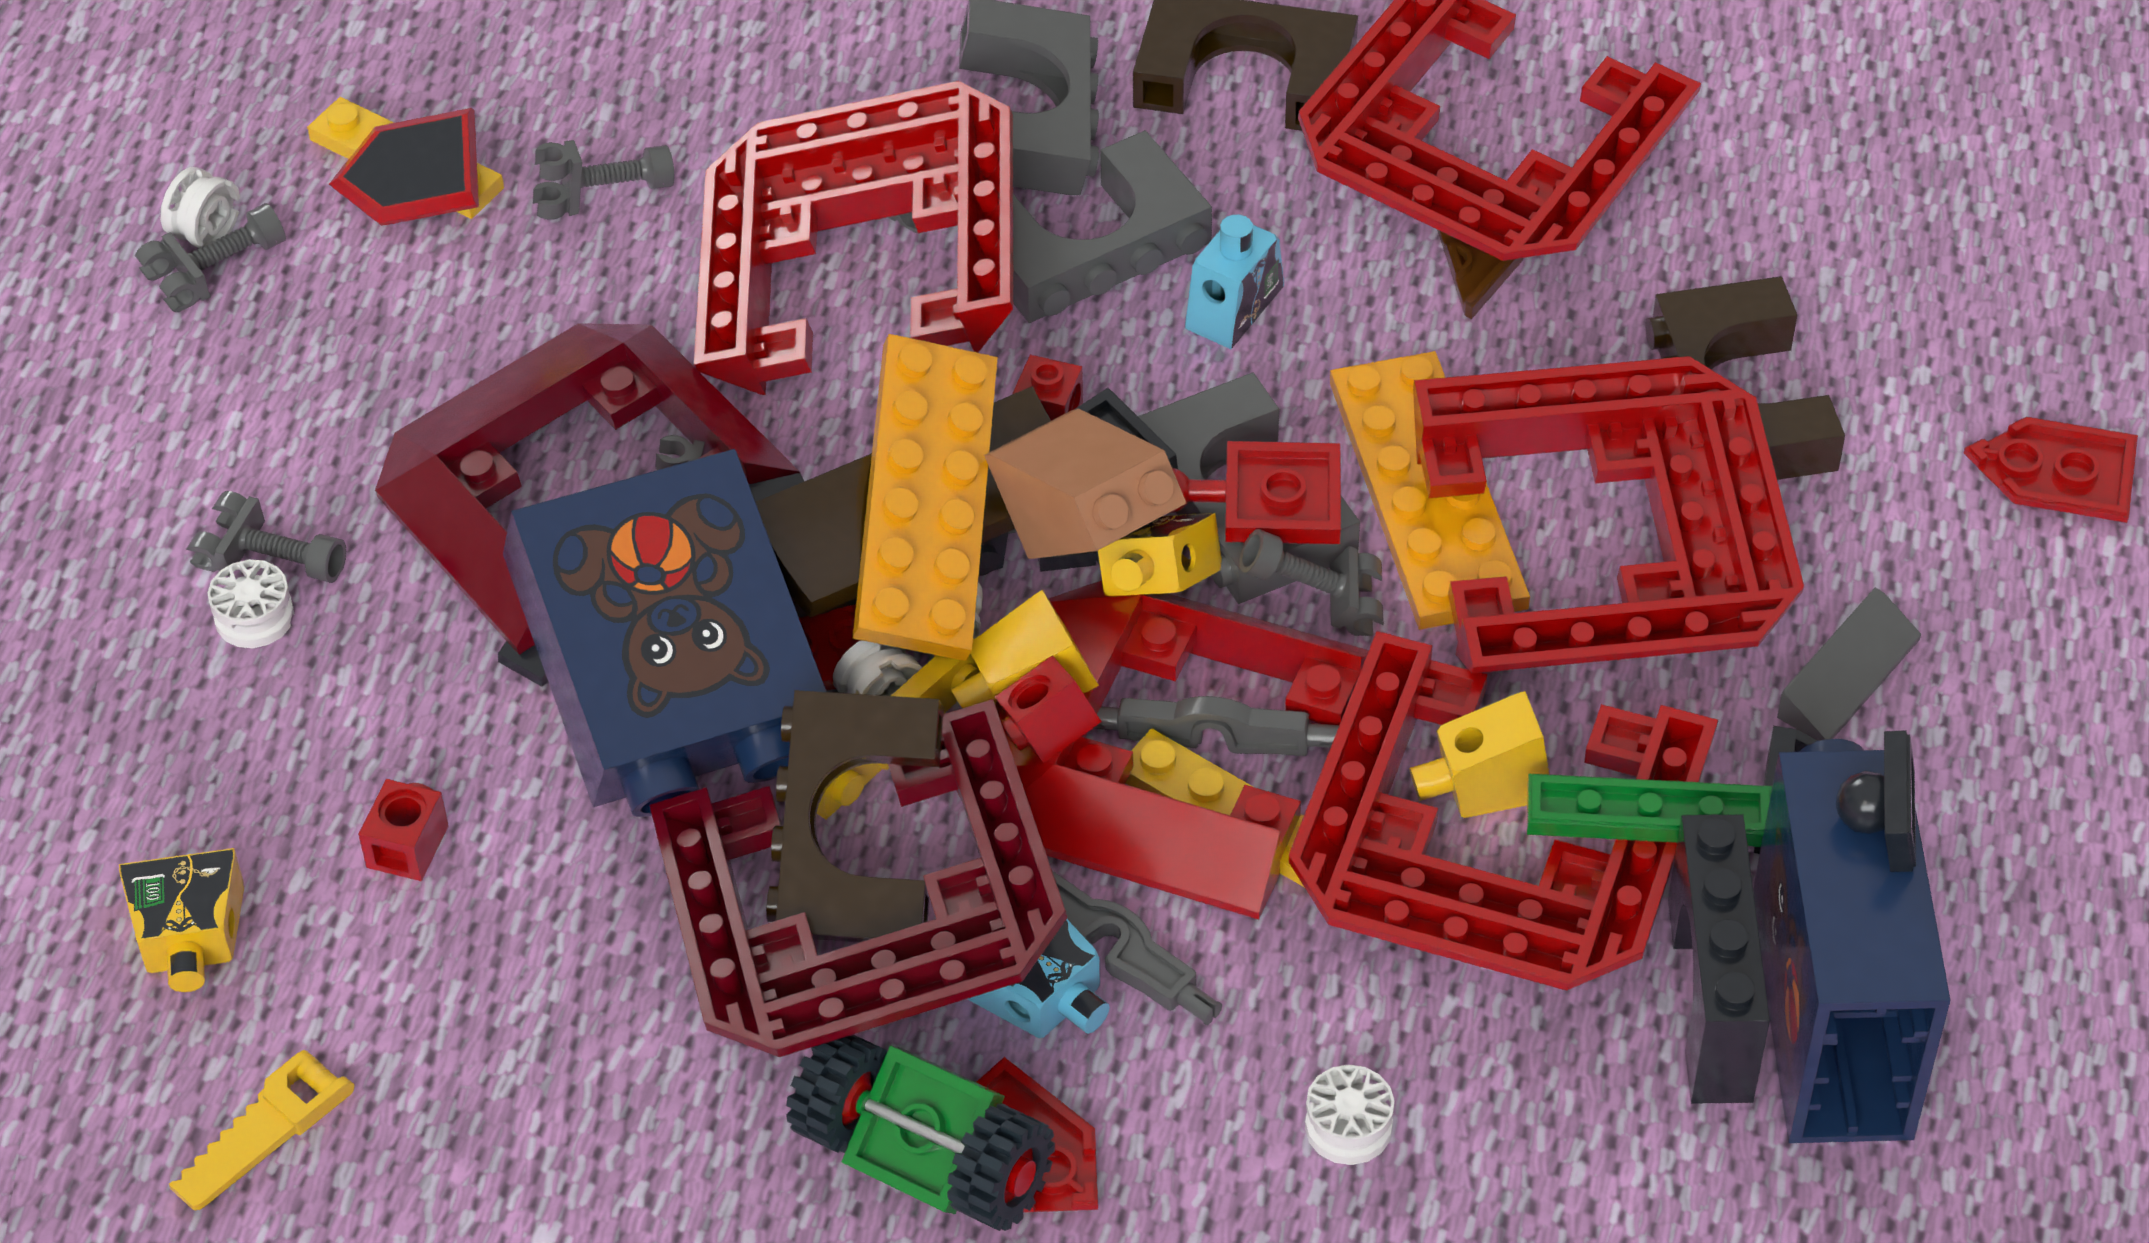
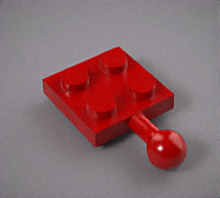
[1169,441,1341,544]

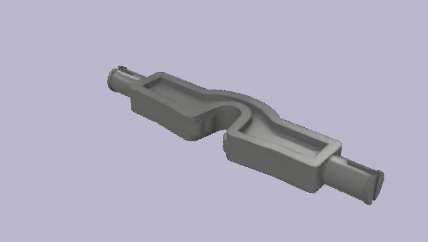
[1092,696,1339,756]
[1052,870,1222,1025]

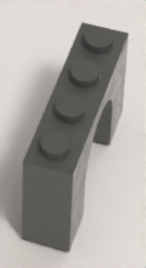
[959,0,1099,195]
[1013,130,1212,323]
[1138,372,1360,604]

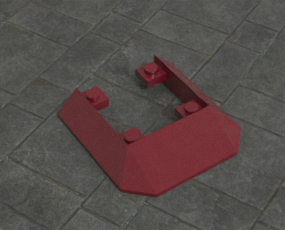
[375,323,800,654]
[649,699,1067,1057]

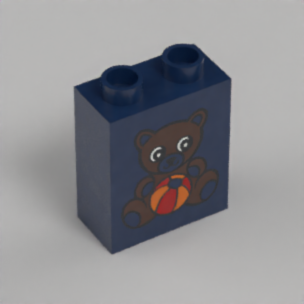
[503,449,826,817]
[1753,739,1951,1143]

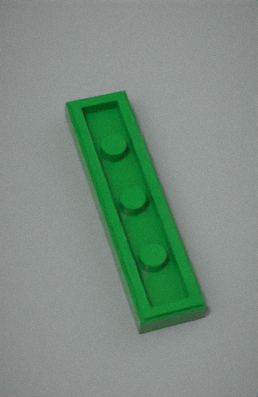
[1527,774,1772,847]

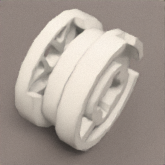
[160,167,240,249]
[207,559,295,648]
[833,640,922,696]
[1305,1065,1395,1165]

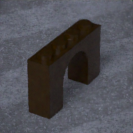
[1133,0,1358,131]
[1645,276,1845,480]
[766,690,944,942]

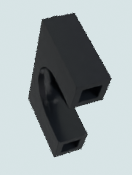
[1668,814,1770,1104]

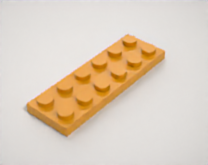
[853,334,998,661]
[1330,351,1530,630]

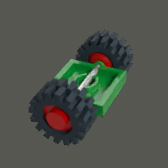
[786,1034,1055,1231]

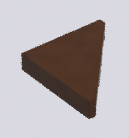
[1437,230,1524,319]

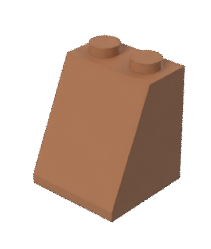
[984,409,1186,559]

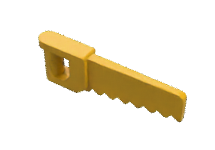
[169,1050,355,1210]

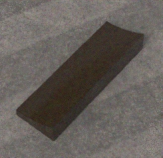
[755,386,1051,618]

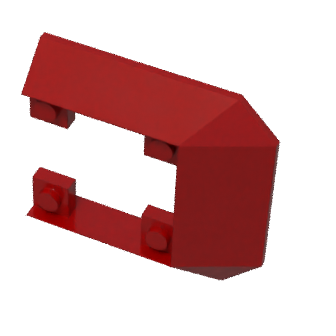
[1298,0,1701,261]
[693,81,1013,395]
[1413,356,1804,673]
[956,580,1369,920]
[1288,631,1718,991]

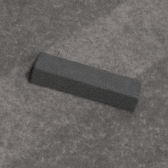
[1777,587,1921,741]

